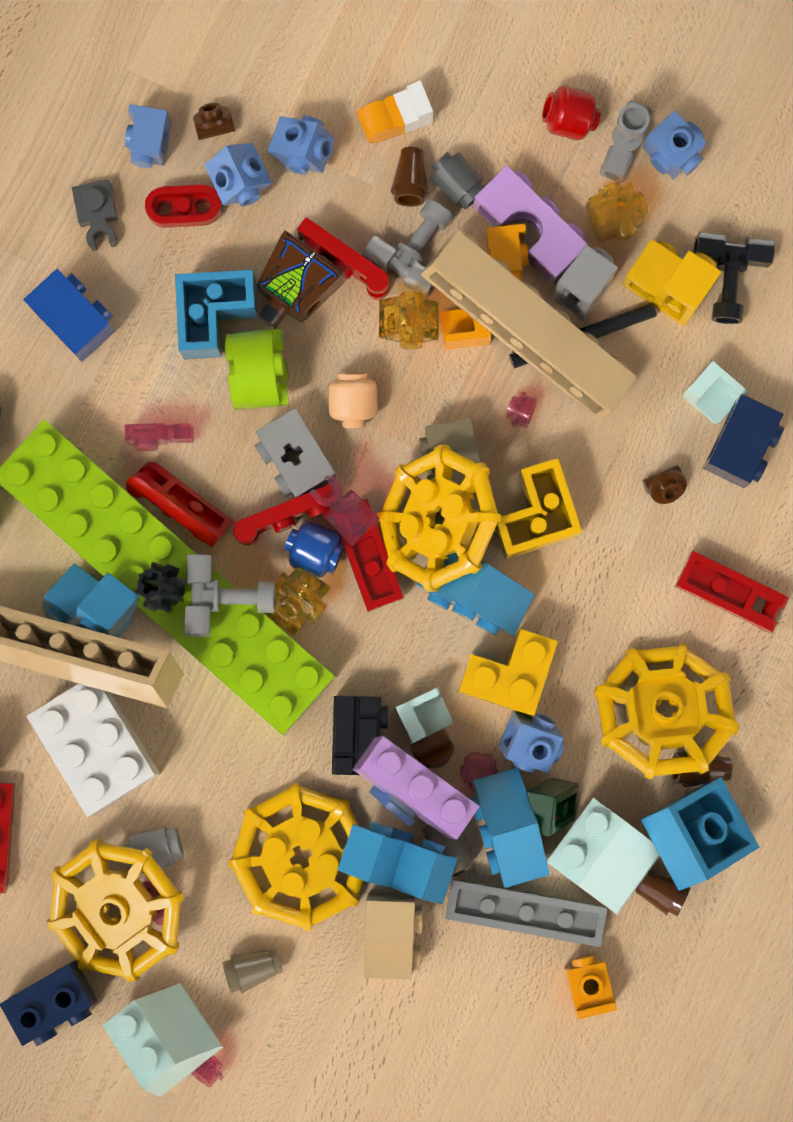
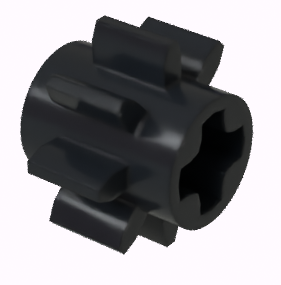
[135,562,187,613]

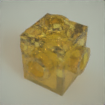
[585,182,648,243]
[379,292,439,349]
[264,567,331,636]

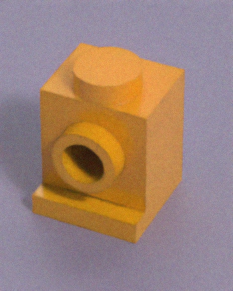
[486,224,529,282]
[564,954,617,1019]

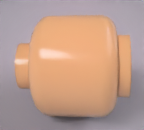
[328,372,378,428]

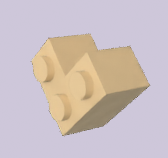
[364,894,422,980]

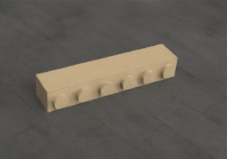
[421,230,637,420]
[0,606,184,708]

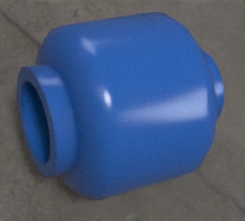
[284,521,344,578]

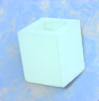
[683,361,748,425]
[396,687,453,743]

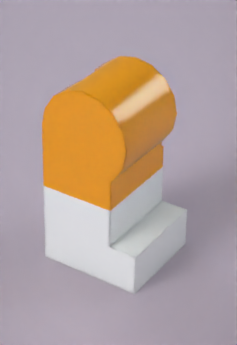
[357,80,433,143]

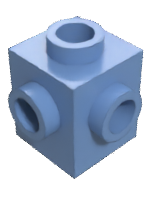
[642,111,707,180]
[268,116,335,175]
[204,143,272,207]
[498,710,564,773]

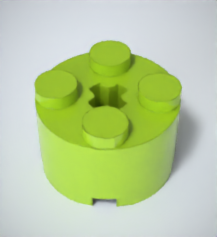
[225,328,289,410]

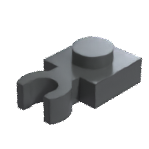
[72,180,118,251]

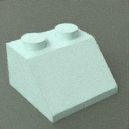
[547,798,660,915]
[103,983,223,1097]

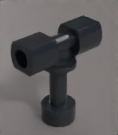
[693,232,775,324]

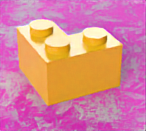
[622,239,721,327]
[495,458,582,560]
[458,629,558,717]

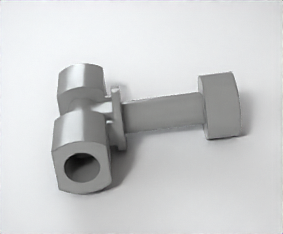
[600,101,652,183]
[362,199,453,299]
[185,555,276,637]

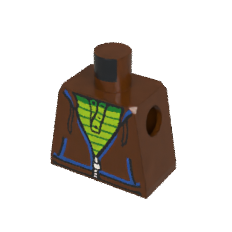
[257,230,345,329]

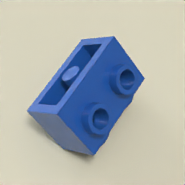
[23,268,115,362]

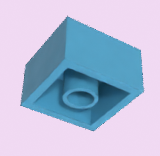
[641,777,760,891]

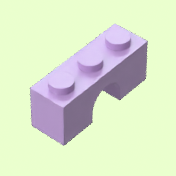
[473,166,589,286]
[352,736,480,840]

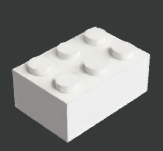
[26,684,161,817]

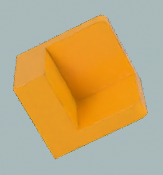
[440,309,491,350]

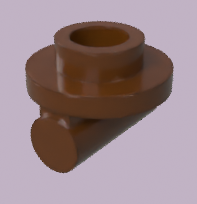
[193,103,235,140]
[642,465,687,504]
[409,728,454,769]

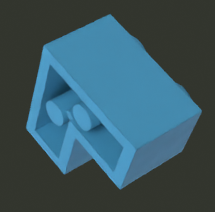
[175,270,258,360]
[417,553,535,636]
[42,563,139,638]
[470,767,550,888]
[338,821,458,904]

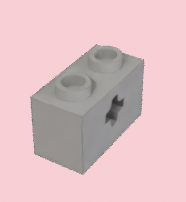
[553,244,618,321]
[254,408,337,498]

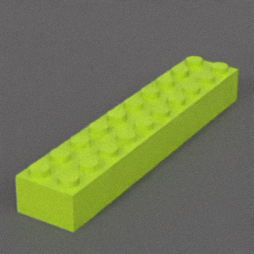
[0,419,336,736]

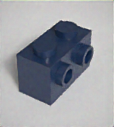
[702,394,784,488]
[0,960,98,1047]

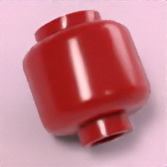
[542,86,601,141]

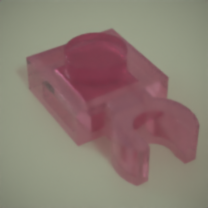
[125,423,194,451]
[310,475,380,546]

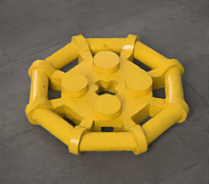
[376,444,502,592]
[593,642,740,780]
[228,783,363,931]
[46,838,185,982]

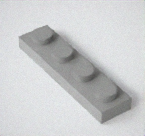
[445,879,607,947]

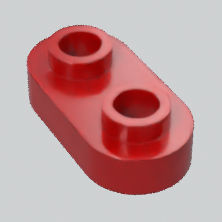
[145,185,222,228]

